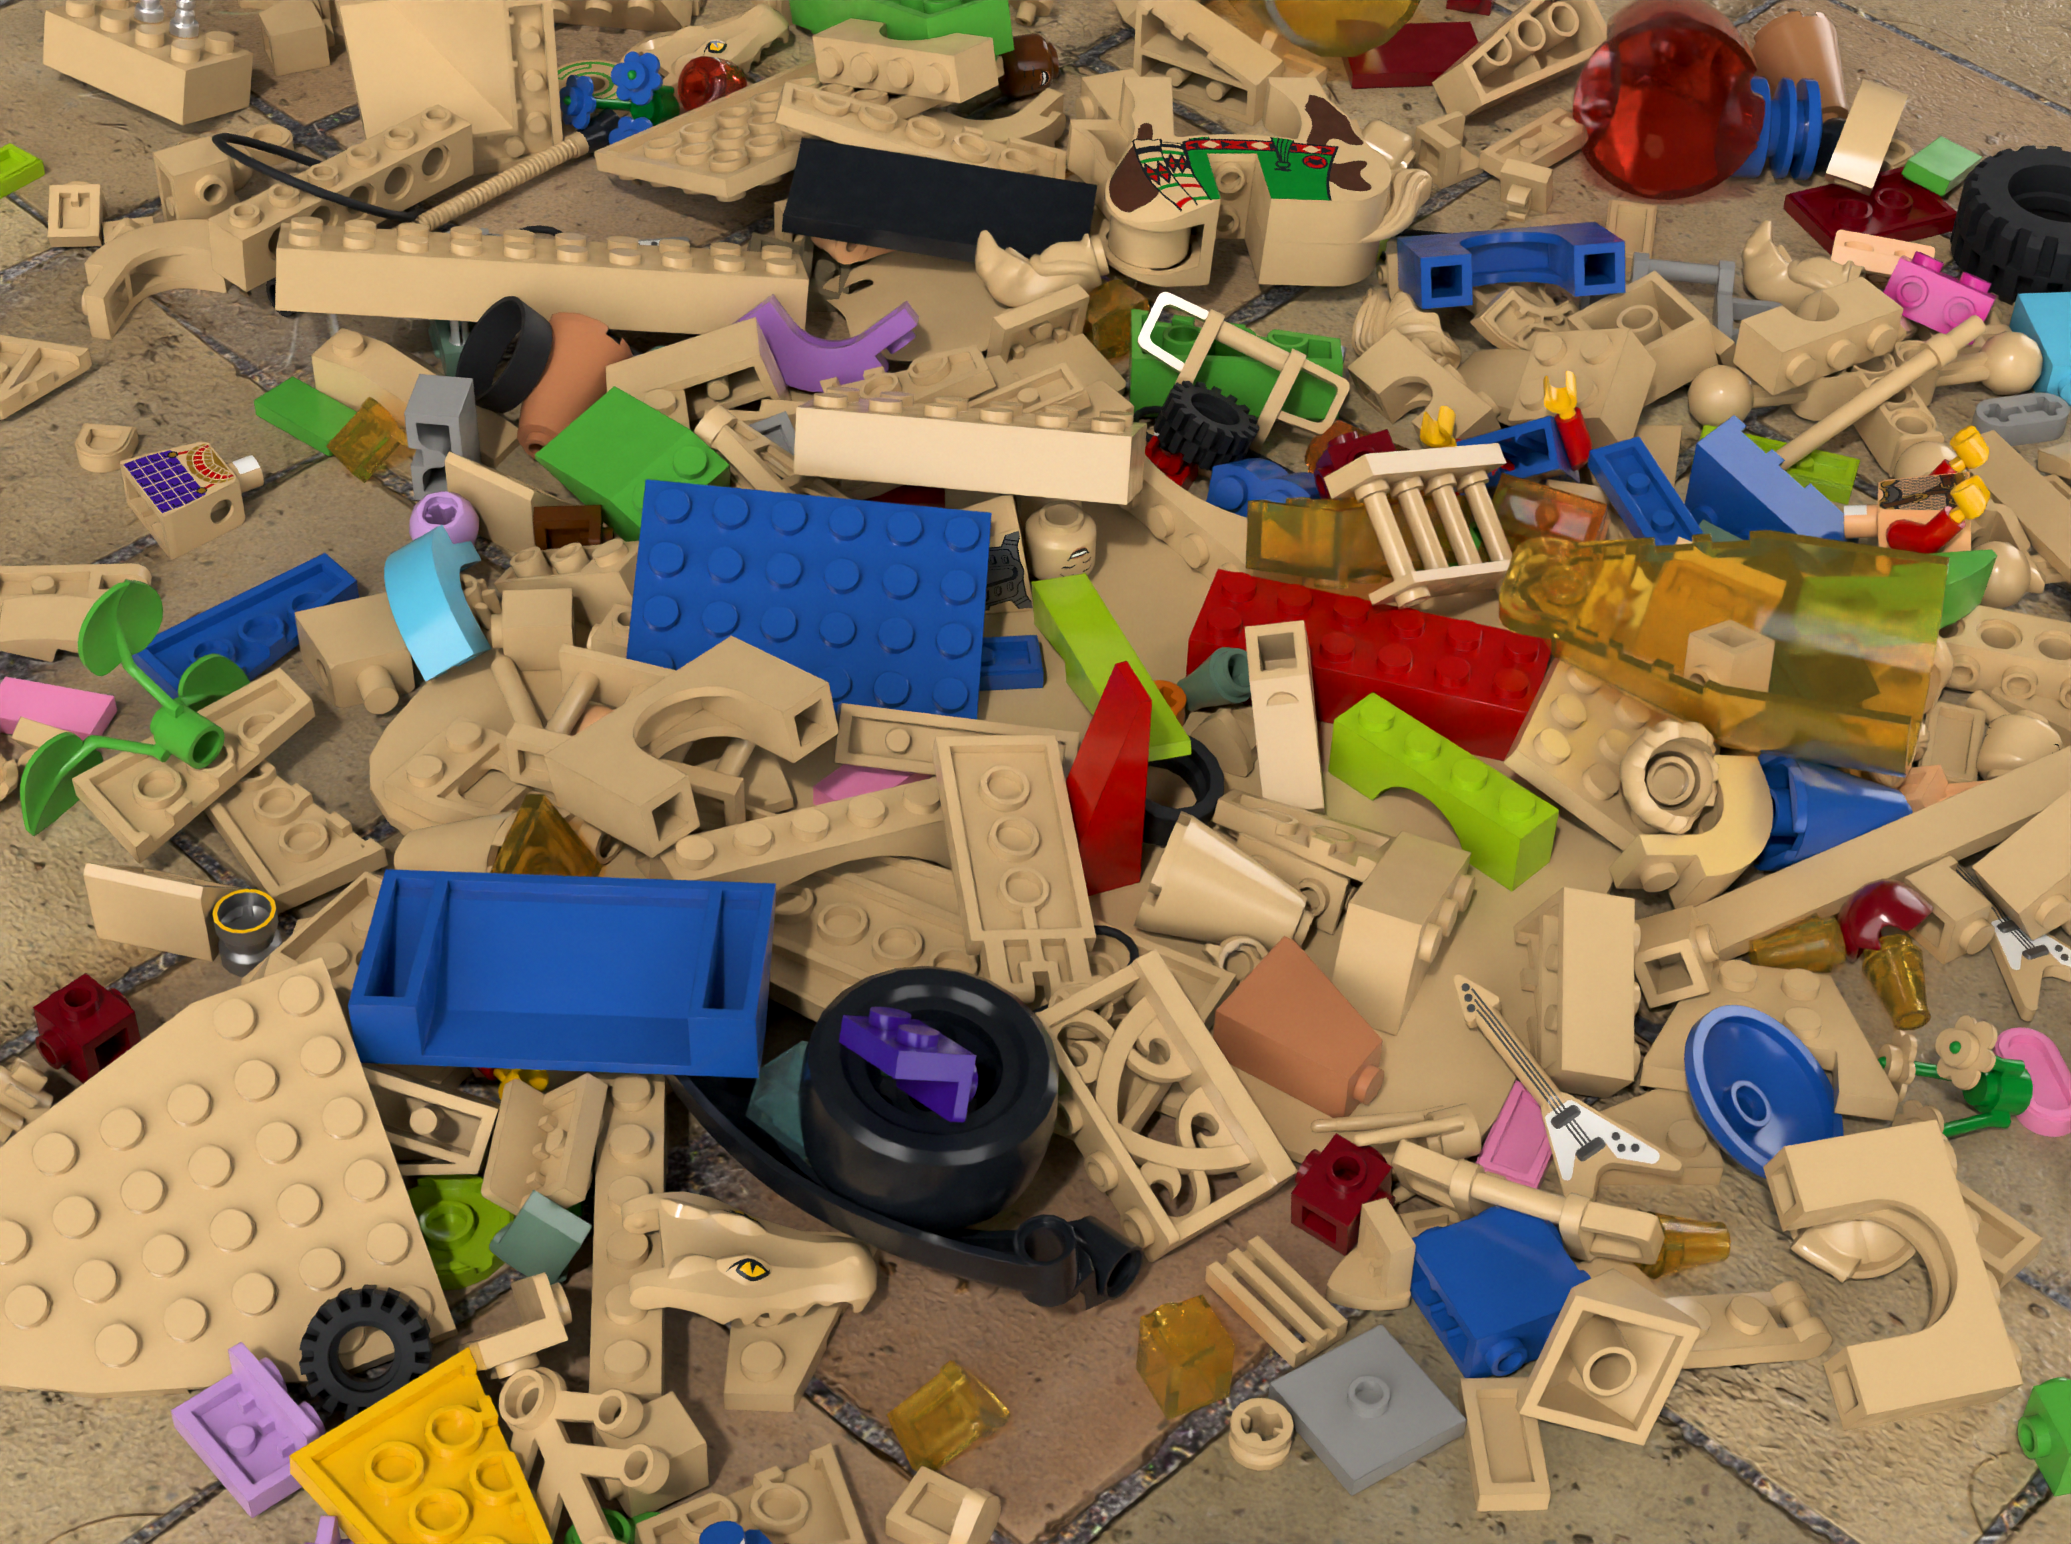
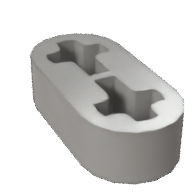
[1971,392,2070,446]

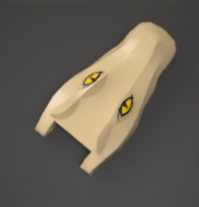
[620,3,789,102]
[621,1191,877,1325]

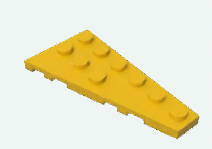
[289,1347,552,1544]

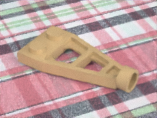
[694,405,859,500]
[383,715,624,864]

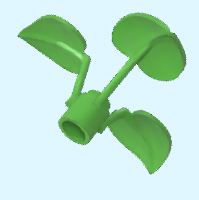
[20,579,251,837]

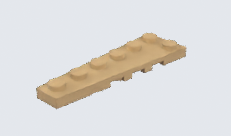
[775,81,1066,180]

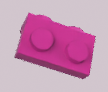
[1883,251,1997,345]

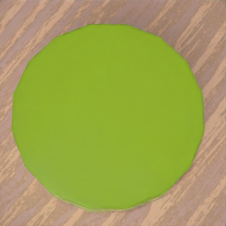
[407,1174,515,1290]

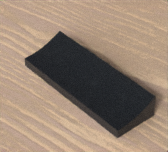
[782,137,1098,263]

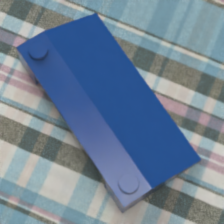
[348,869,776,1078]

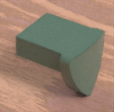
[489,1190,592,1285]

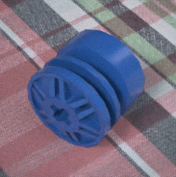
[1719,76,1823,180]

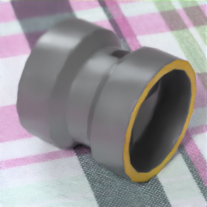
[212,889,282,977]

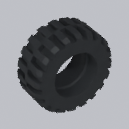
[1950,145,2071,305]

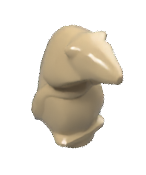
[1741,220,1866,315]
[975,230,1110,308]

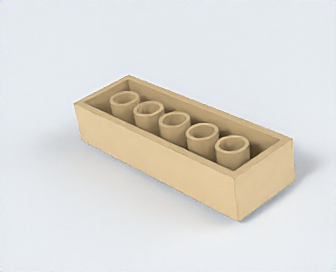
[793,387,1147,505]

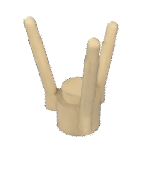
[1310,1103,1482,1206]

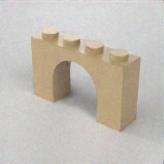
[544,636,839,858]
[1763,1119,2023,1431]

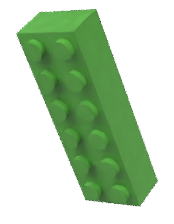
[789,0,1014,61]

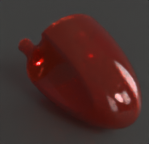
[1573,0,1765,200]

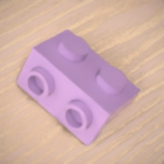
[171,1342,326,1518]

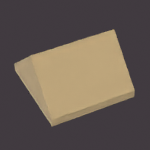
[444,451,575,553]
[83,863,246,962]
[1515,1268,1702,1446]

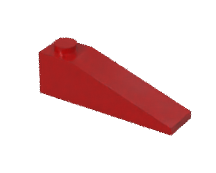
[1066,661,1152,896]

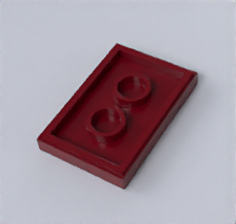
[1336,21,1478,89]
[1783,166,1957,255]

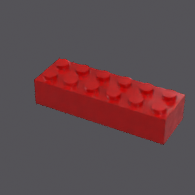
[1186,569,1555,761]

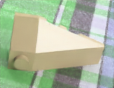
[311,328,520,468]

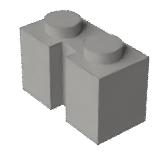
[404,374,482,500]

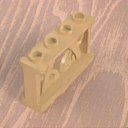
[1035,948,1298,1263]

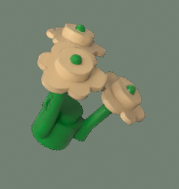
[1877,1015,2033,1142]

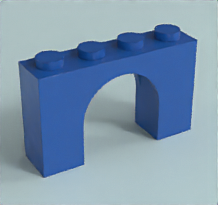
[1397,222,1626,309]

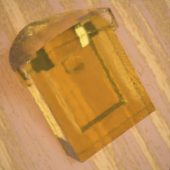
[326,397,410,483]
[886,1359,1010,1472]

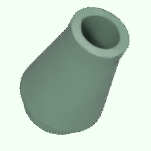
[1177,647,1251,711]

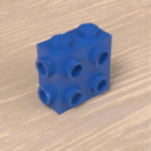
[1410,1206,1591,1378]

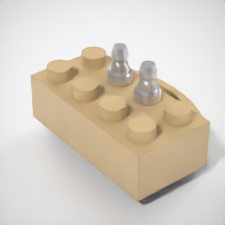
[43,0,253,125]

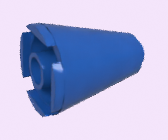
[1754,752,1913,872]

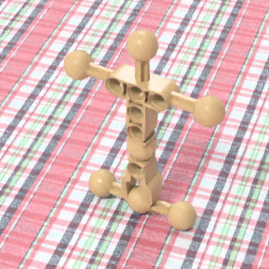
[1687,289,2071,609]

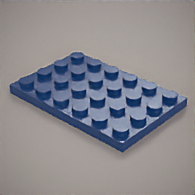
[626,479,992,719]

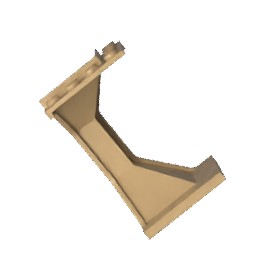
[318,0,565,177]

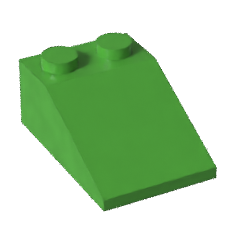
[535,386,731,542]

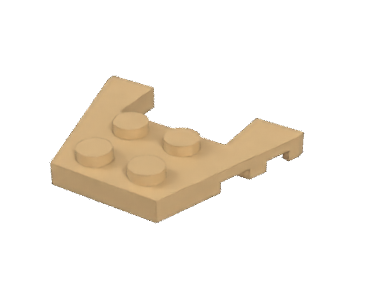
[1639,960,1898,1121]

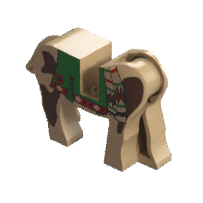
[1066,77,1433,288]

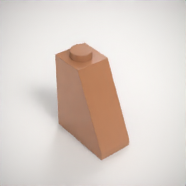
[1213,936,1384,1118]

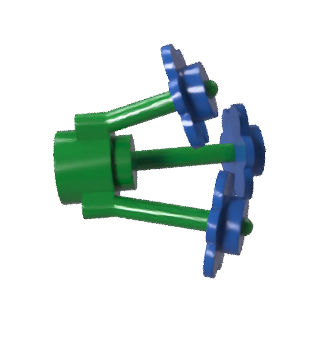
[559,51,680,145]

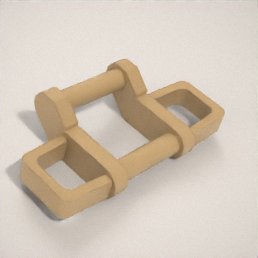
[1137,292,1350,453]
[1391,1139,1665,1265]

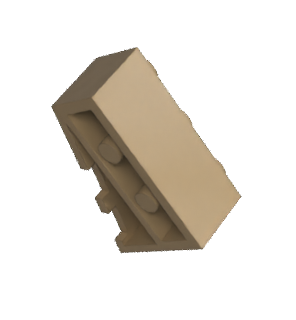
[1133,0,1283,126]
[605,317,792,432]
[1331,831,1475,1036]

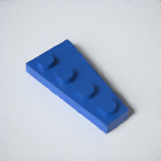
[132,553,359,699]

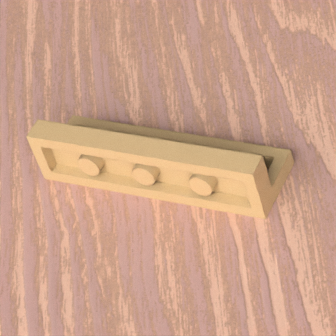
[833,703,1080,782]

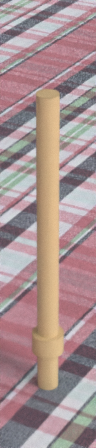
[1775,315,1986,470]

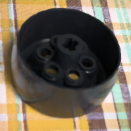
[798,966,1059,1232]

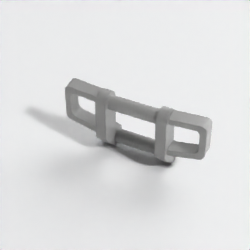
[1579,252,1782,344]

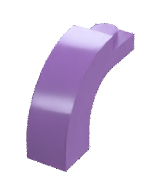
[733,294,919,393]

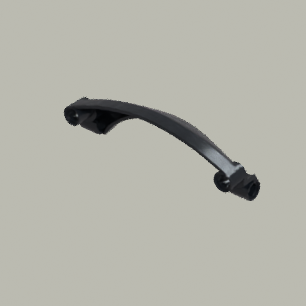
[664,1075,1144,1310]

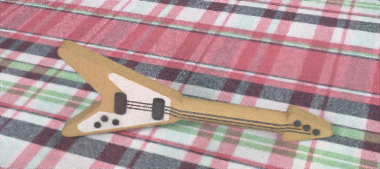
[1956,861,2071,1022]
[1453,974,1684,1202]

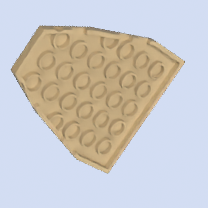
[0,956,458,1399]

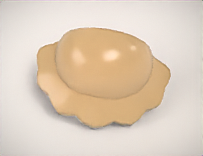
[1202,936,1268,989]

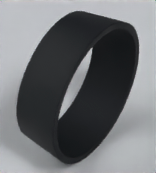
[455,296,552,413]

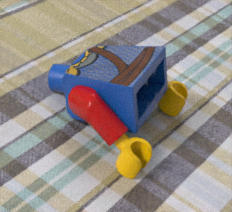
[1420,371,1592,502]

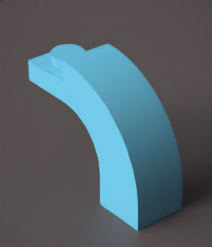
[384,525,492,681]

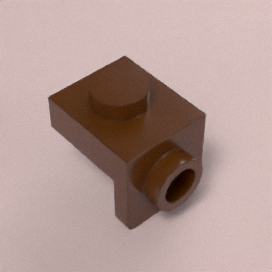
[533,505,615,550]

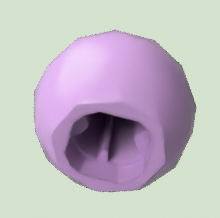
[409,491,479,545]

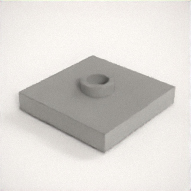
[1268,1324,1467,1496]

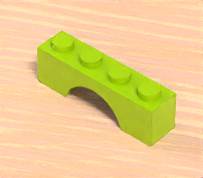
[1328,692,1559,892]

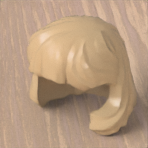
[1619,718,1719,835]

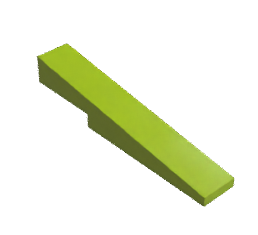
[1031,573,1191,762]

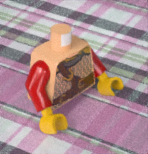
[1844,425,1991,562]

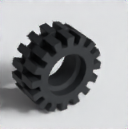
[1154,381,1259,471]
[299,1285,433,1420]

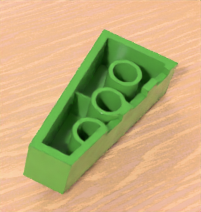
[1129,308,1343,422]

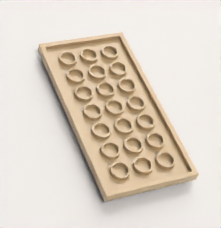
[594,56,1004,202]

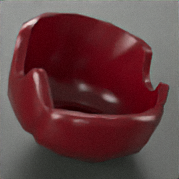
[1834,879,1934,962]

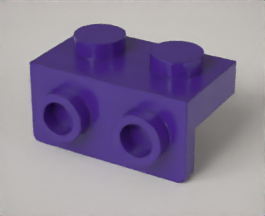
[839,1007,978,1123]

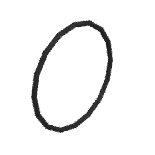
[212,133,419,222]

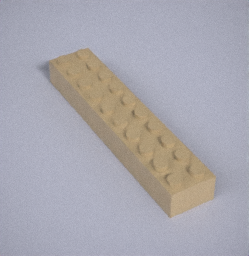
[275,216,809,335]

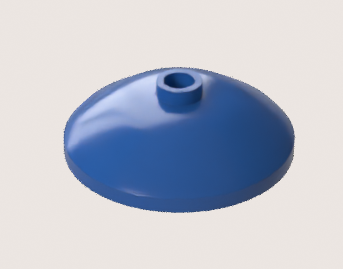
[1684,1005,1844,1179]

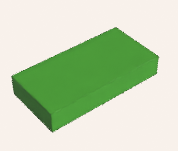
[1901,136,1982,196]
[254,376,368,457]

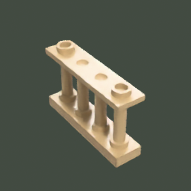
[1324,443,1547,609]
[505,643,756,831]

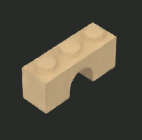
[1733,277,1904,395]
[1347,328,1501,449]

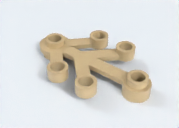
[499,1367,670,1544]

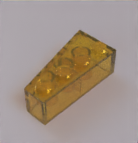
[1246,490,1471,589]

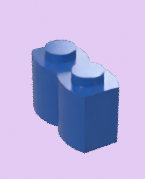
[1206,458,1333,535]

